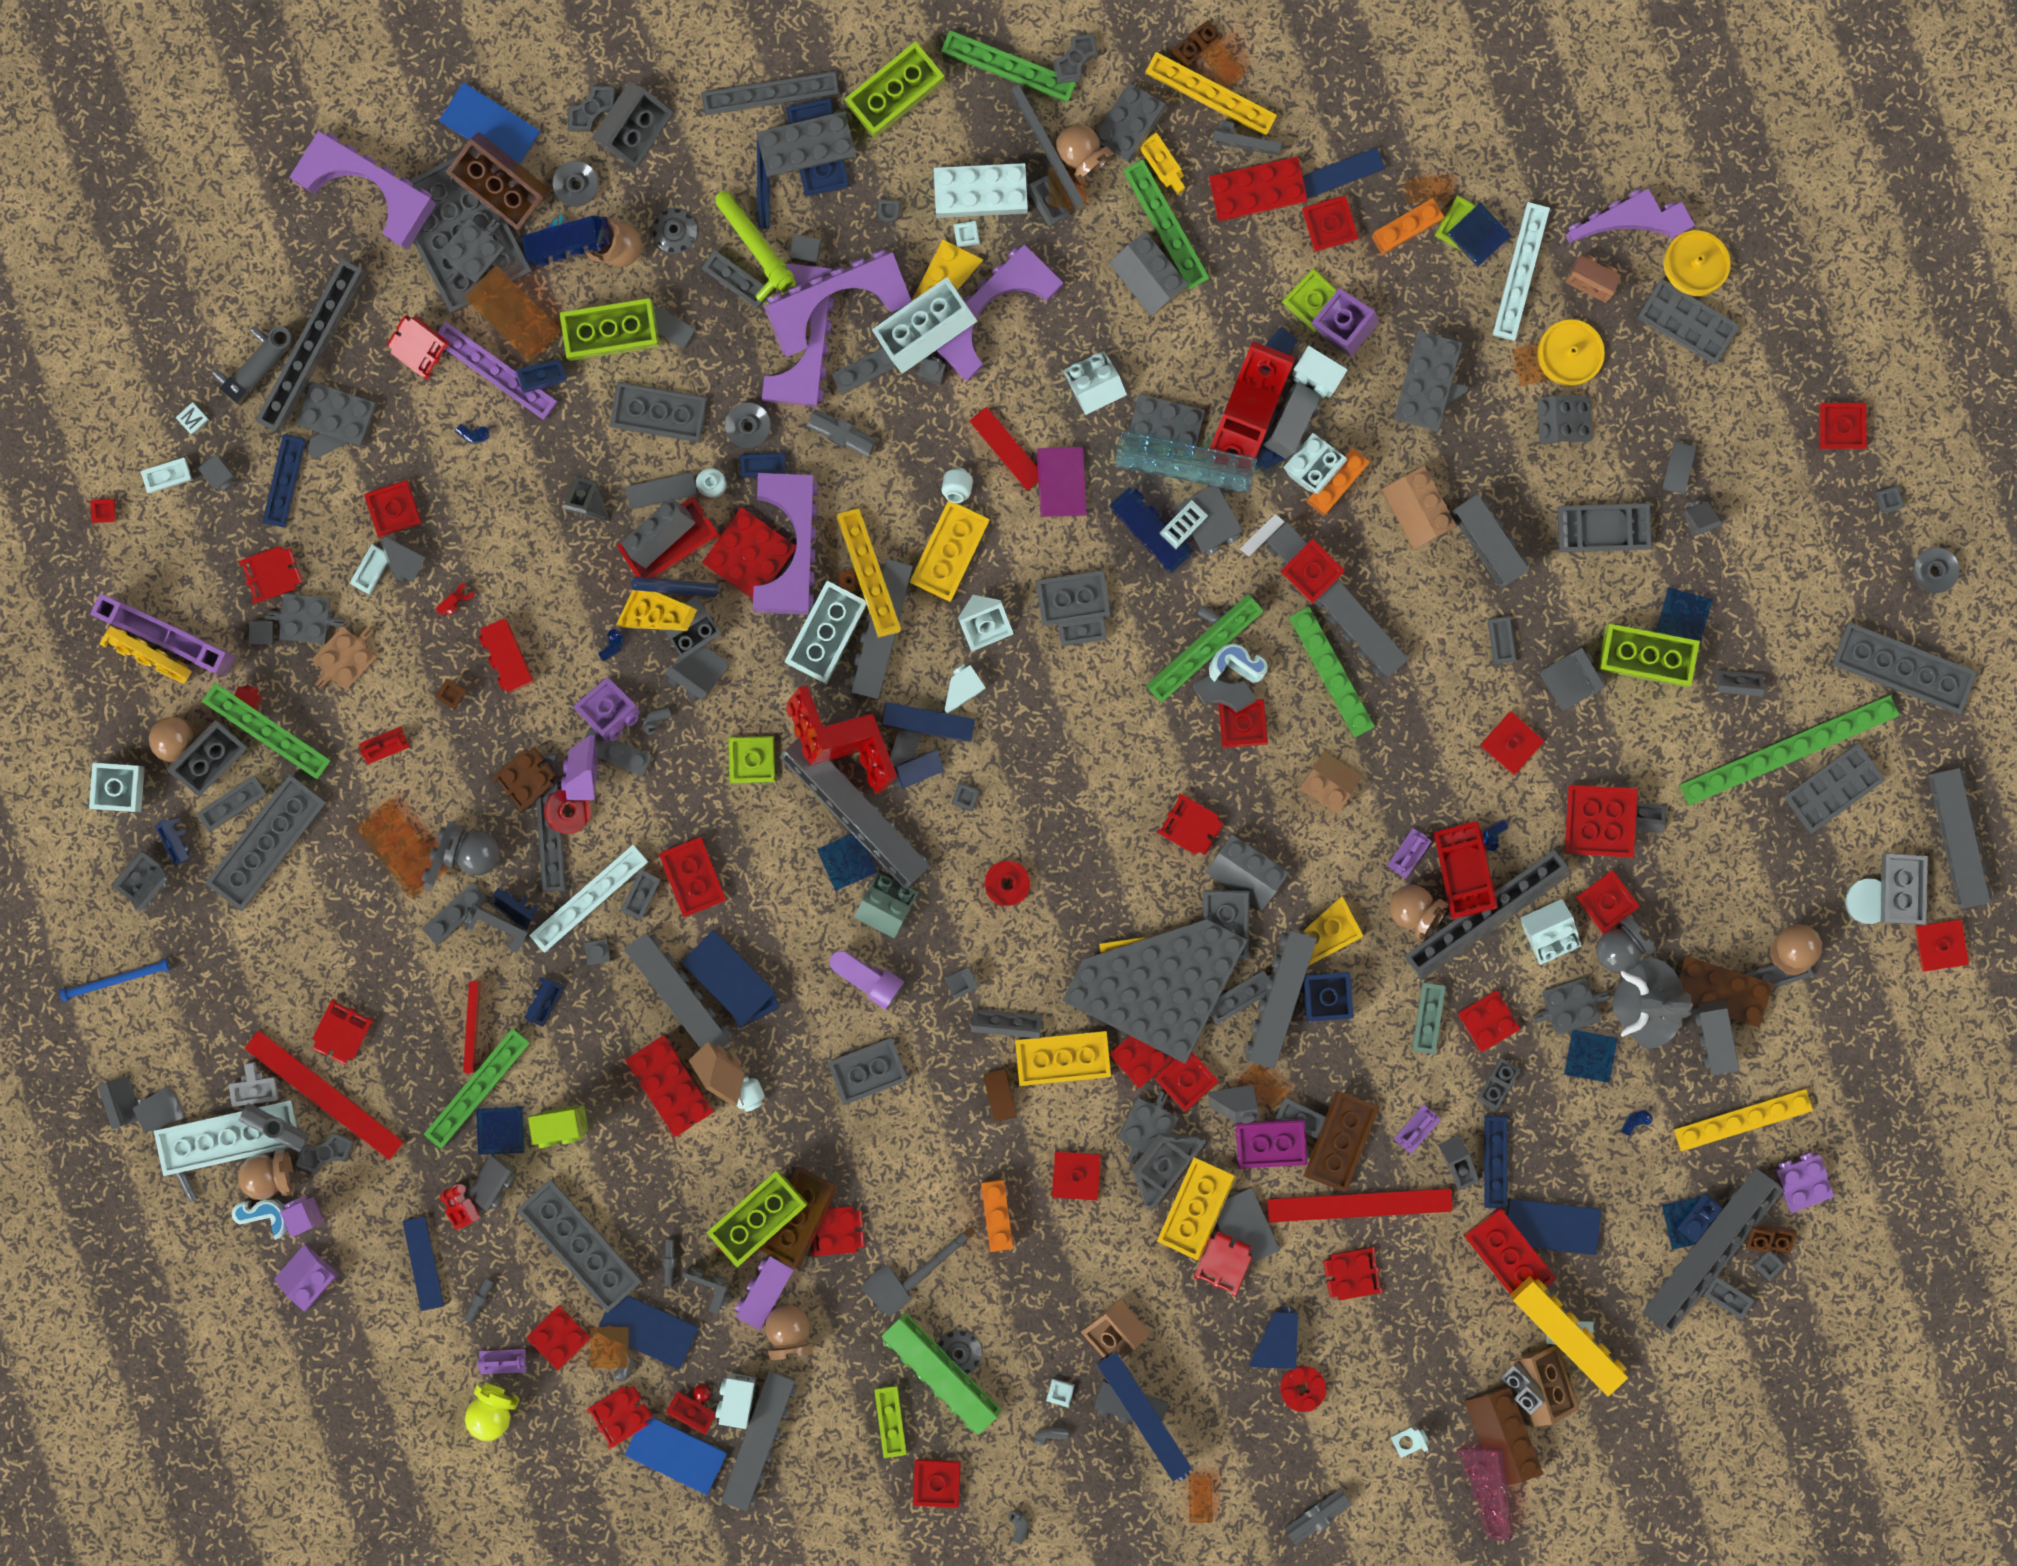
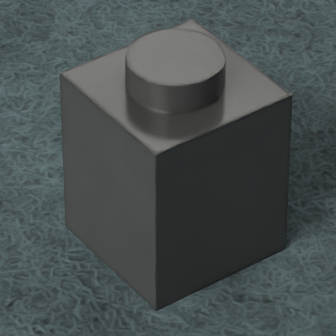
[198,455,237,492]

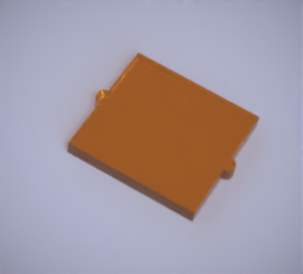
[1048,167,1086,210]
[1513,344,1550,386]
[590,1325,629,1370]

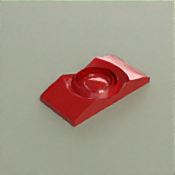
[1434,821,1497,920]

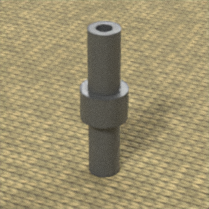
[663,1239,677,1286]
[464,1278,494,1323]

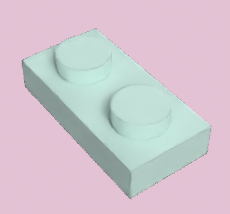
[140,458,193,494]

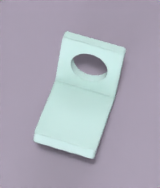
[1391,1425,1429,1458]

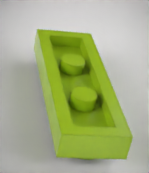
[874,1385,907,1458]

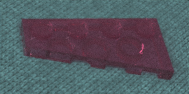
[1456,1447,1513,1541]

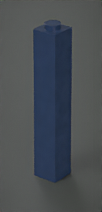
[1096,1349,1192,1481]

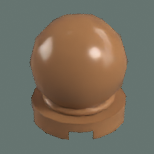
[1056,124,1114,184]
[584,216,642,267]
[149,717,199,763]
[1389,885,1449,942]
[1770,924,1822,975]
[238,1149,295,1200]
[765,1304,814,1360]

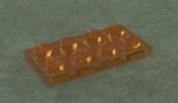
[464,265,562,363]
[355,799,448,899]

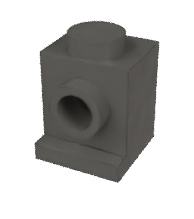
[918,356,947,386]

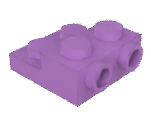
[573,677,640,743]
[1774,1151,1834,1213]

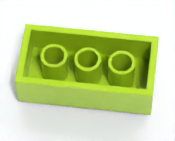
[845,41,945,139]
[560,298,660,361]
[1597,624,1700,688]
[528,1105,589,1148]
[706,1169,808,1267]

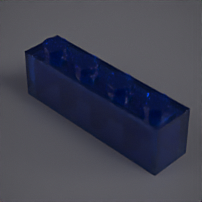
[522,216,611,267]
[1109,487,1191,574]

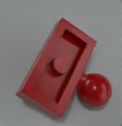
[665,1384,716,1435]

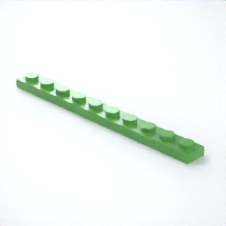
[1679,695,1899,806]

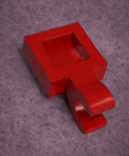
[435,583,475,617]

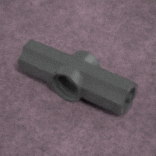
[806,409,876,458]
[238,1103,310,1152]
[1284,1488,1352,1545]

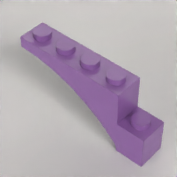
[1566,189,1695,244]

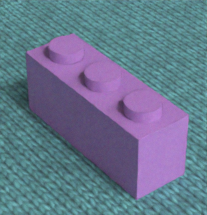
[280,1195,324,1237]
[735,1256,794,1330]

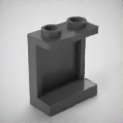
[1175,483,1243,556]
[462,903,527,953]

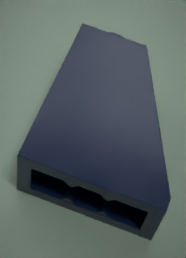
[1249,1306,1298,1369]

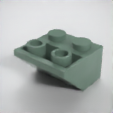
[854,872,919,939]

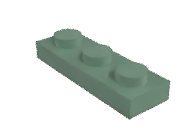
[1412,982,1446,1054]

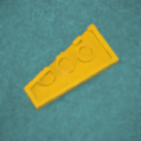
[912,240,983,301]
[616,590,697,631]
[99,626,192,684]
[1272,896,1364,966]

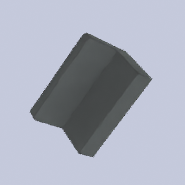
[98,1076,138,1129]

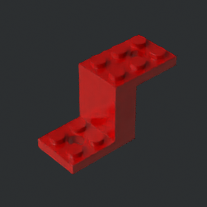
[1205,341,1295,477]
[786,685,897,794]

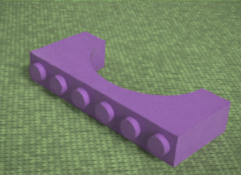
[289,131,436,250]
[935,244,1063,383]
[763,249,912,357]
[762,263,834,407]
[753,473,818,615]
[90,594,236,677]

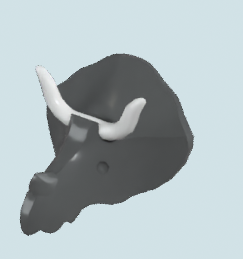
[1613,957,1693,1049]

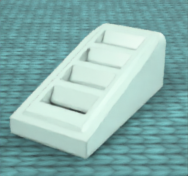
[1160,500,1208,549]

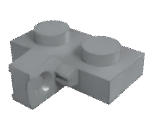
[228,1062,279,1107]

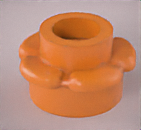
[838,570,860,593]

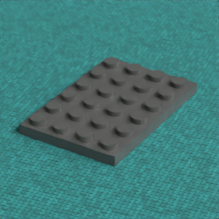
[410,156,532,314]

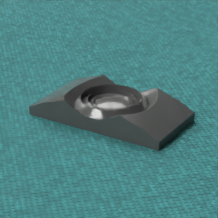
[1557,503,1651,553]

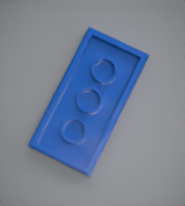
[439,82,541,165]
[625,1416,727,1495]

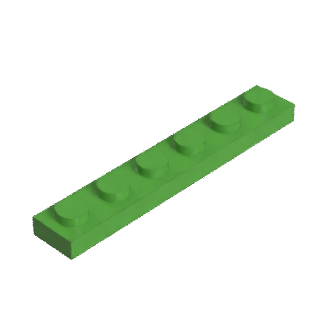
[941,30,1076,103]
[1123,159,1210,291]
[1146,594,1263,703]
[1289,607,1375,738]
[202,682,330,779]
[424,1028,531,1149]

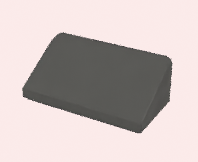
[1636,803,1666,833]

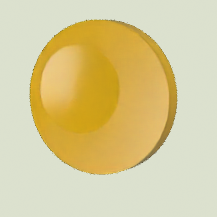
[1663,230,1731,296]
[1537,319,1605,387]

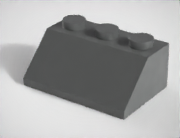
[591,82,673,169]
[1109,231,1188,317]
[167,720,248,797]
[1205,834,1289,911]

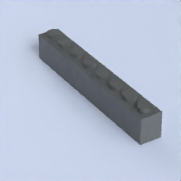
[255,259,366,435]
[1266,522,1409,679]
[779,738,930,890]
[1405,850,1570,981]
[1642,1168,1784,1335]

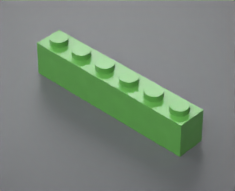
[881,1312,1002,1435]

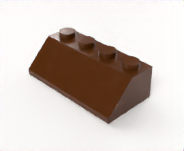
[445,131,550,231]
[1464,1384,1543,1487]

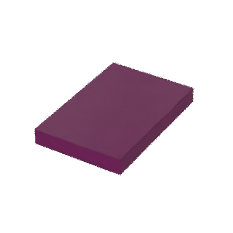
[1037,447,1087,517]
[1235,1118,1308,1169]

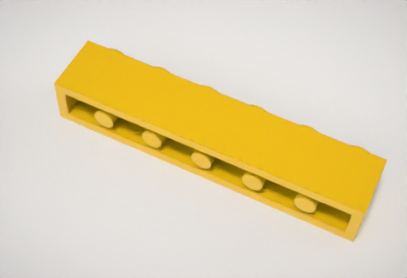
[1510,1276,1628,1397]

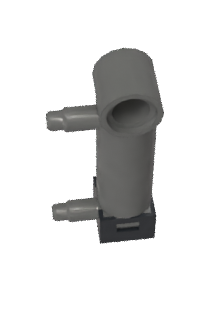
[212,326,295,406]

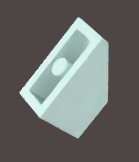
[945,665,986,714]

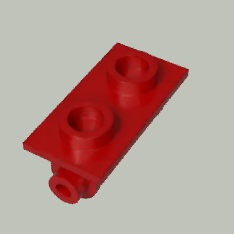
[359,727,410,765]

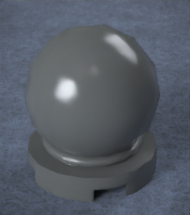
[443,824,500,875]
[1596,915,1656,973]

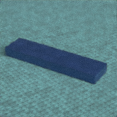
[1302,147,1385,199]
[262,434,306,528]
[881,702,975,743]
[1484,1116,1508,1208]
[402,1216,445,1311]

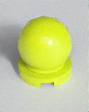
[465,1382,520,1441]

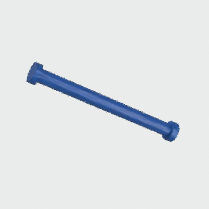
[59,958,170,1002]

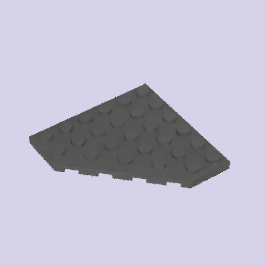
[1062,919,1248,1063]

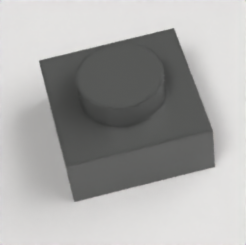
[584,939,611,965]

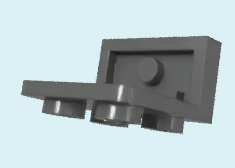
[1537,395,1593,444]
[664,646,729,701]
[1540,648,1605,710]
[111,849,168,912]
[682,1266,731,1314]

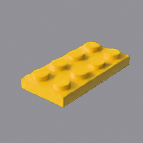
[909,501,990,602]
[1015,1031,1111,1086]
[1157,1157,1236,1261]

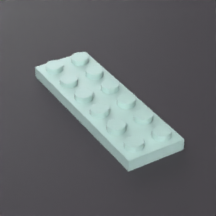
[154,1100,297,1176]

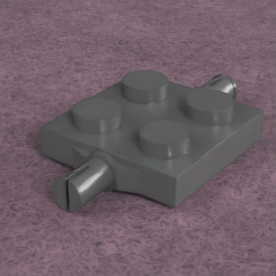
[439,218,505,284]
[266,594,345,644]
[1532,978,1610,1036]
[1117,1091,1179,1165]

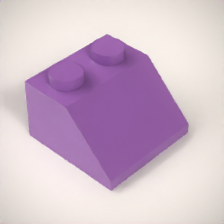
[1312,288,1379,357]
[561,735,598,800]
[274,1244,339,1312]

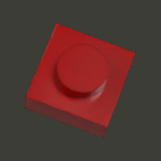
[90,499,117,524]

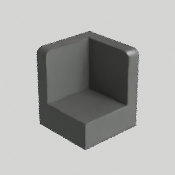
[790,235,821,265]
[945,967,979,1000]

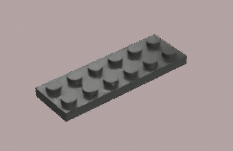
[1831,622,1977,715]
[205,775,327,911]
[516,1179,643,1313]

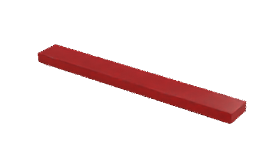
[244,1030,404,1160]
[1267,1188,1452,1222]

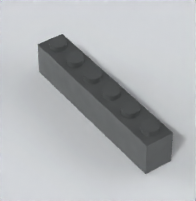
[849,559,913,700]
[1928,768,1992,909]
[1244,927,1317,1069]
[624,932,732,1048]
[721,1369,798,1512]

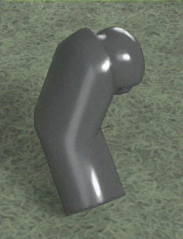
[1198,605,1228,624]
[643,706,672,735]
[614,1346,634,1381]
[1034,1427,1069,1446]
[1008,1509,1029,1544]

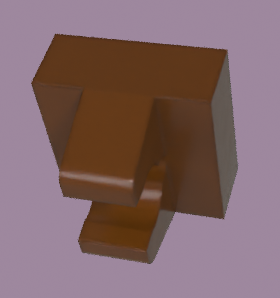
[435,678,467,710]

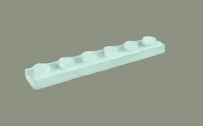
[1492,202,1550,341]
[529,845,648,953]

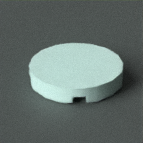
[1845,879,1881,924]

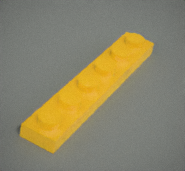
[1145,52,1277,137]
[837,508,901,638]
[1674,1089,1813,1151]

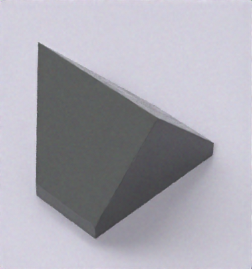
[564,477,611,522]

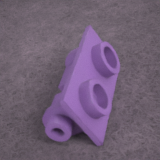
[1387,828,1432,879]
[1394,1104,1441,1154]
[478,1349,526,1374]

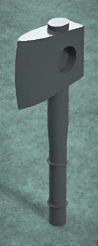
[132,1086,198,1203]
[860,1232,969,1317]

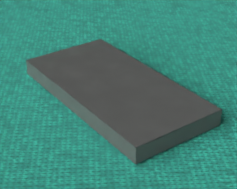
[609,382,708,443]

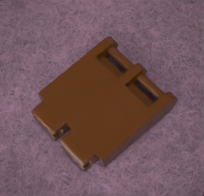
[492,747,558,814]

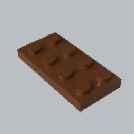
[1678,956,1773,1028]
[1303,1090,1379,1192]
[759,1166,838,1270]

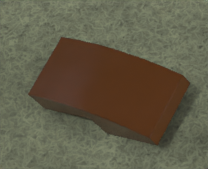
[1171,20,1223,68]
[983,1069,1018,1122]
[1746,1226,1797,1254]

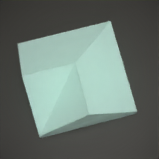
[958,595,1013,652]

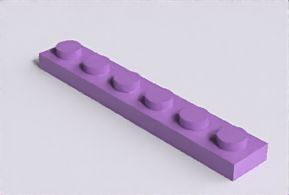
[438,322,558,421]

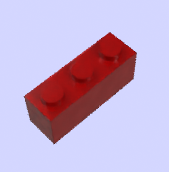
[479,618,535,693]

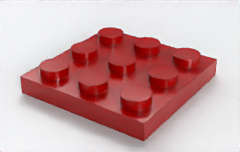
[702,507,796,599]
[1564,785,1639,858]

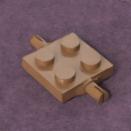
[311,626,377,690]

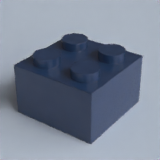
[1303,972,1354,1022]

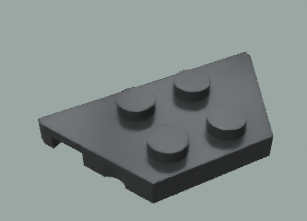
[1131,1133,1206,1211]

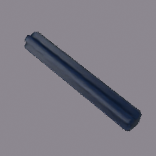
[757,139,770,229]
[631,577,719,597]

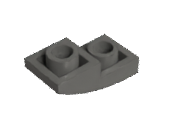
[1663,442,1697,494]
[1476,1058,1521,1111]
[1501,1362,1545,1415]

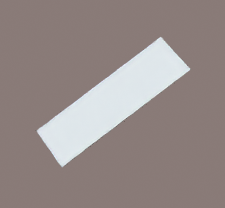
[1240,514,1284,557]

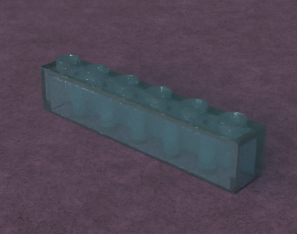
[1115,432,1257,494]

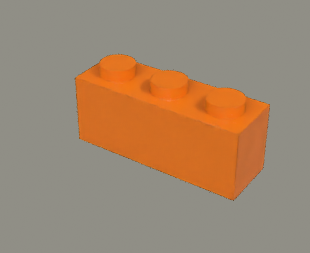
[1371,198,1445,256]
[1306,447,1370,517]
[981,1178,1013,1252]

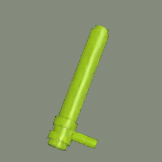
[715,191,796,302]

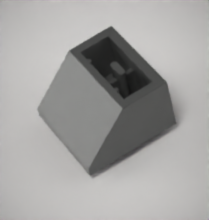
[664,596,721,659]
[467,1154,517,1211]

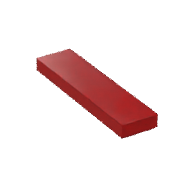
[969,406,1039,492]
[463,981,481,1074]

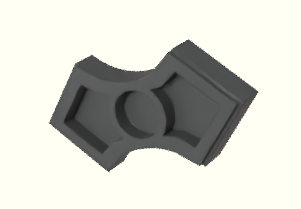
[1053,33,1098,84]
[568,86,616,132]
[1193,675,1256,713]
[295,1132,355,1175]

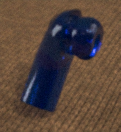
[455,423,489,444]
[598,629,623,662]
[1483,819,1509,851]
[1620,1110,1653,1136]

